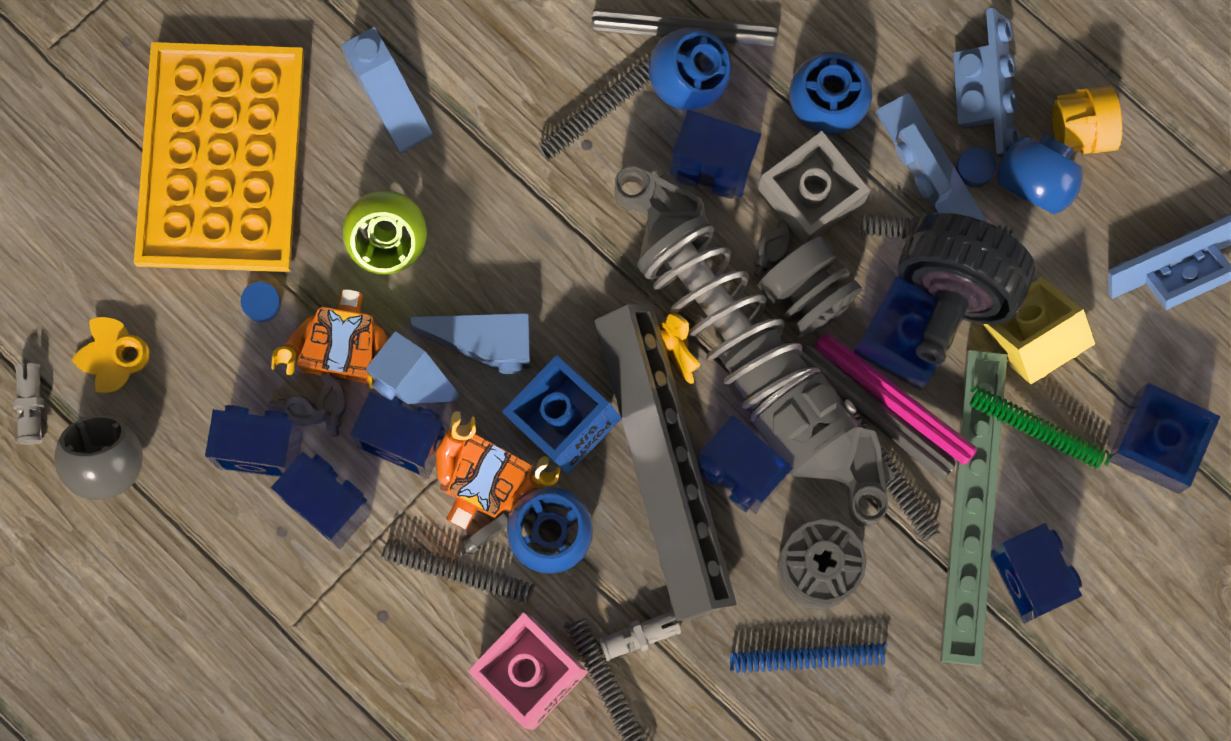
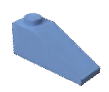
[341,27,433,154]
[411,313,530,374]
[366,331,460,404]

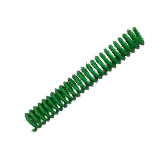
[970,385,1110,469]

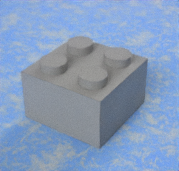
[758,131,870,245]

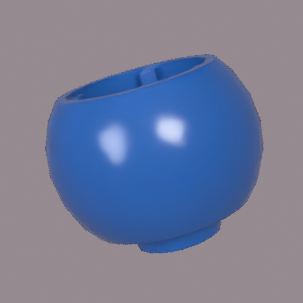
[649,27,732,111]
[789,51,872,135]
[998,134,1083,215]
[506,487,594,574]

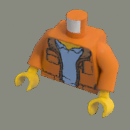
[271,290,388,389]
[435,411,560,530]

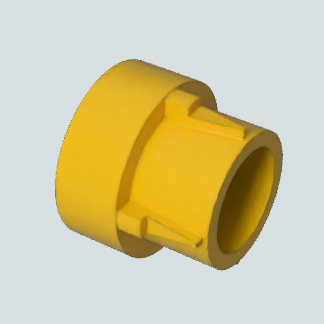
[1052,86,1122,154]

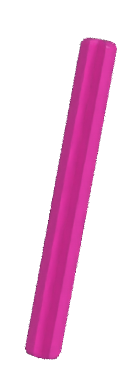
[815,333,977,465]

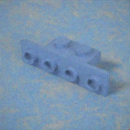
[953,8,1020,158]
[875,93,987,222]
[1108,215,1231,310]

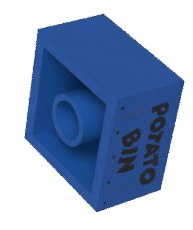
[502,355,622,475]

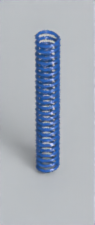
[730,642,888,674]

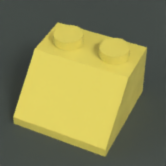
[982,277,1095,384]

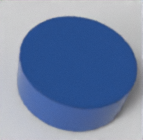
[956,147,996,187]
[240,282,281,322]

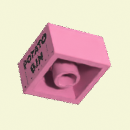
[468,612,588,730]

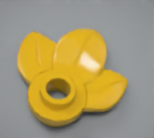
[658,313,700,384]
[71,317,150,393]

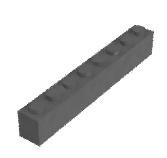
[594,304,737,621]

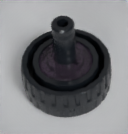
[897,213,1035,364]

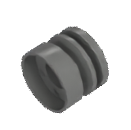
[757,236,862,338]
[777,519,867,610]

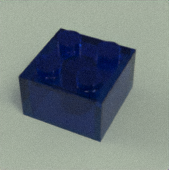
[670,109,762,199]
[853,277,965,391]
[1109,383,1221,494]
[350,392,446,479]
[205,405,302,479]
[698,415,793,514]
[270,452,371,550]
[991,523,1082,624]

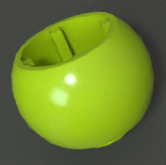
[343,190,427,274]

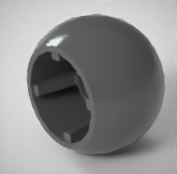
[54,415,143,500]

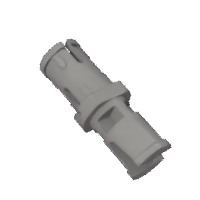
[13,363,45,445]
[598,610,681,661]

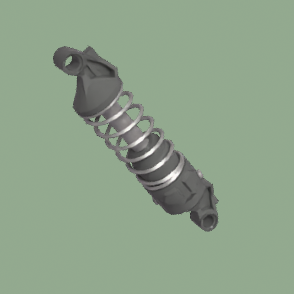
[615,166,896,527]

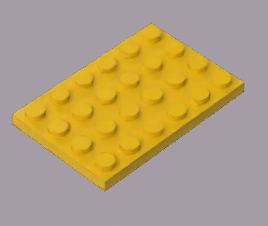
[134,42,305,272]

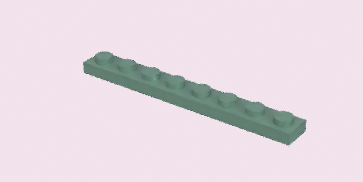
[940,350,1007,666]

